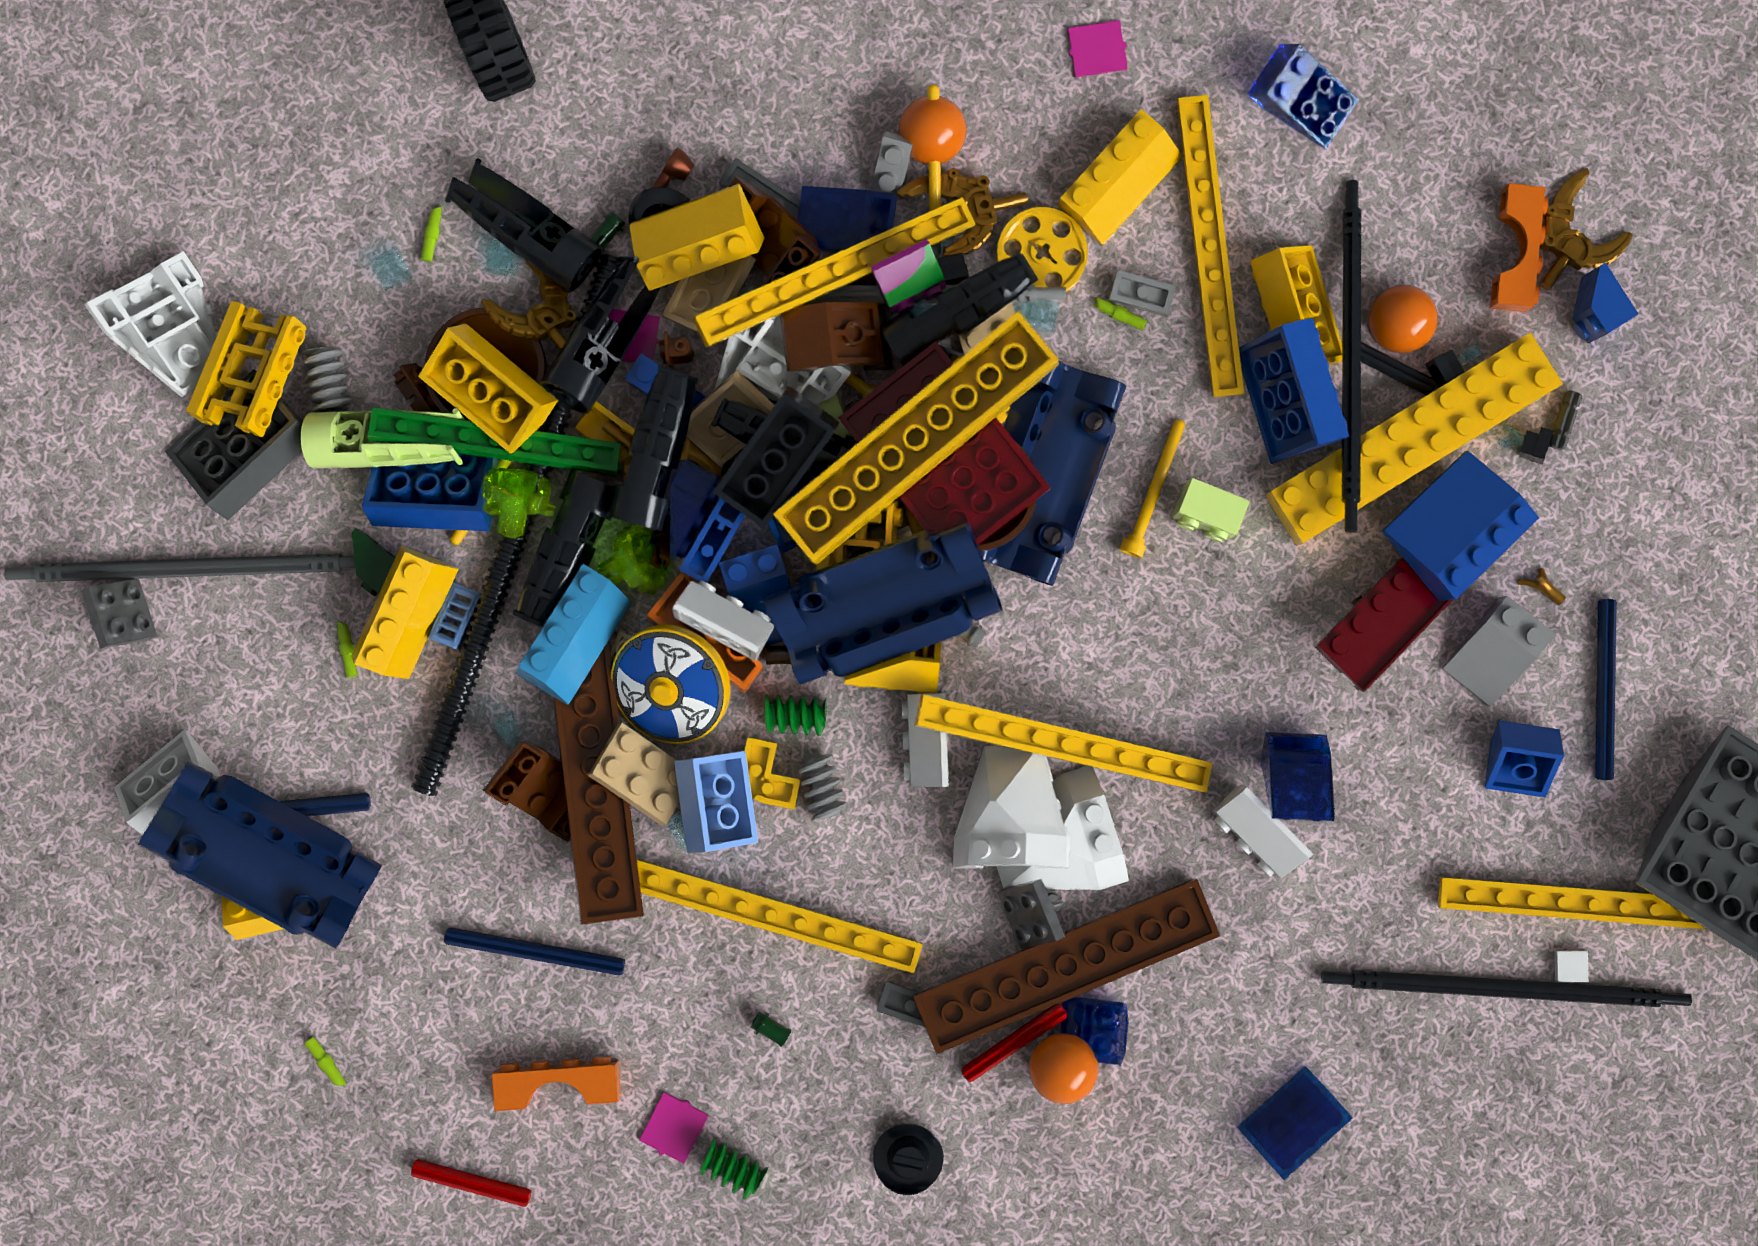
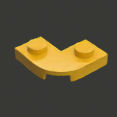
[744,737,801,810]

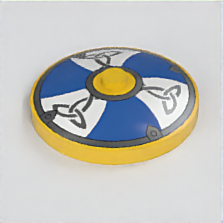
[611,625,731,744]

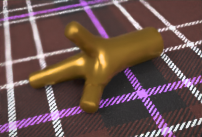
[1517,568,1566,605]

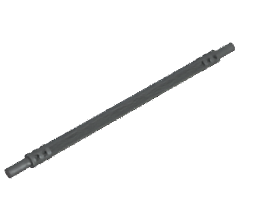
[4,553,355,582]

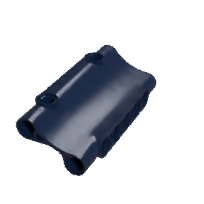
[980,360,1127,586]
[764,521,1003,685]
[137,761,382,949]

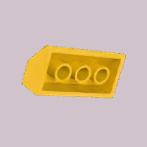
[1057,108,1183,246]
[629,184,765,291]
[1250,245,1342,365]
[418,324,558,454]
[351,545,459,679]

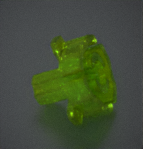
[482,468,556,538]
[597,525,670,595]

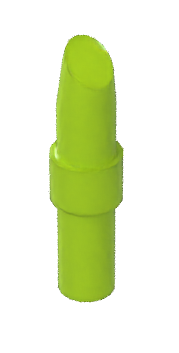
[420,206,442,263]
[1094,297,1148,331]
[337,620,358,678]
[304,1036,346,1086]

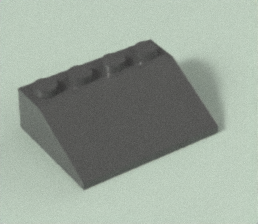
[165,369,303,520]

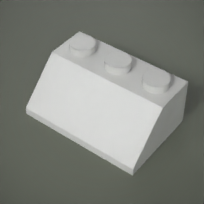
[673,581,774,662]
[901,693,949,787]
[114,729,220,835]
[1212,785,1313,878]

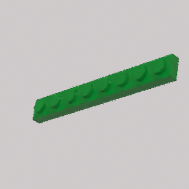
[368,407,621,476]

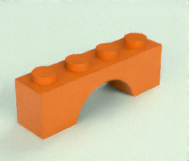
[1490,183,1548,312]
[492,1056,621,1111]

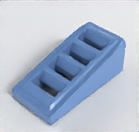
[428,582,482,650]

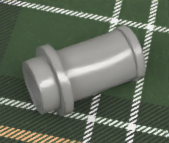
[958,624,986,647]

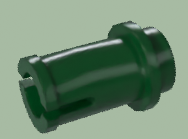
[589,211,626,251]
[750,1012,792,1047]

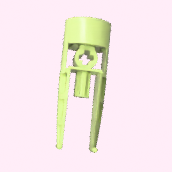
[301,408,466,468]

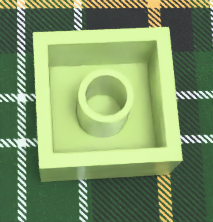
[1171,478,1250,543]

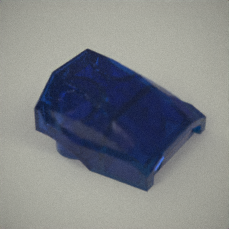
[1060,997,1129,1066]

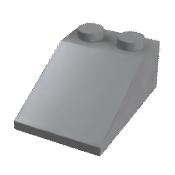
[1442,596,1556,707]

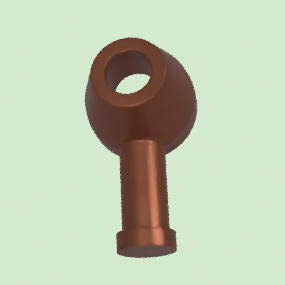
[652,147,695,188]

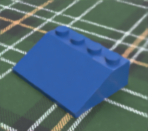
[1239,317,1349,464]
[1382,451,1539,601]
[362,453,499,532]

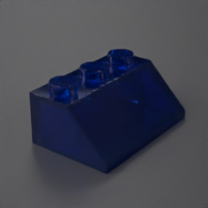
[1237,1066,1353,1180]

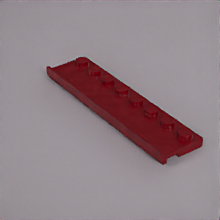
[1315,557,1453,692]

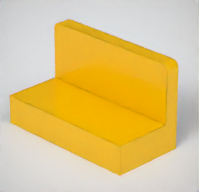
[575,401,635,466]

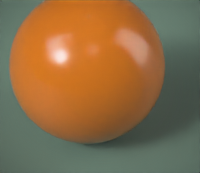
[899,96,967,165]
[1368,285,1438,353]
[1029,1033,1099,1104]

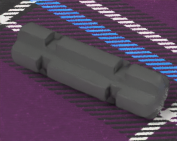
[1549,391,1582,450]

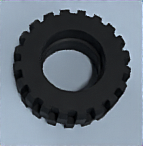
[443,0,536,102]

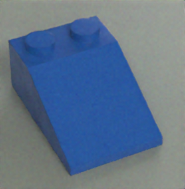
[719,545,791,647]

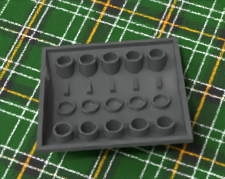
[1635,726,1758,961]

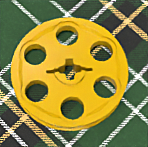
[997,207,1088,292]

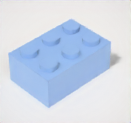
[674,751,758,853]

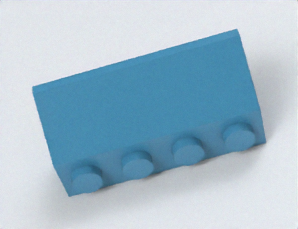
[515,564,632,705]

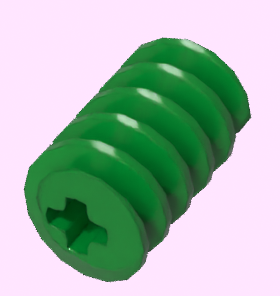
[763,694,827,736]
[699,1137,768,1200]

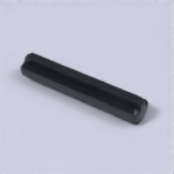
[1361,342,1437,396]

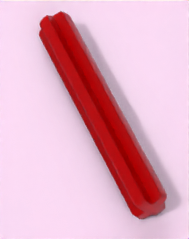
[961,1003,1067,1082]
[411,1159,531,1207]

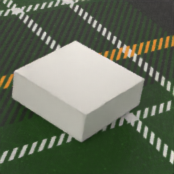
[1554,950,1589,982]

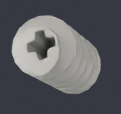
[302,347,351,412]
[797,754,847,822]

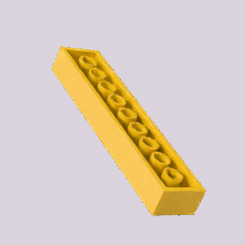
[773,311,1059,564]
[1265,332,1563,546]

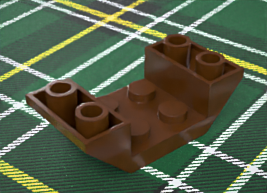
[729,177,821,285]
[780,302,892,372]
[483,740,570,843]

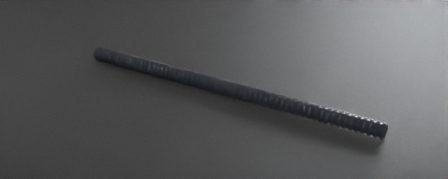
[411,254,621,796]

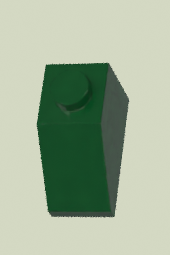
[352,528,395,596]

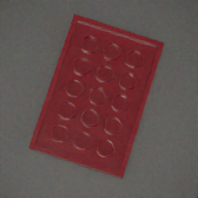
[838,341,1051,545]

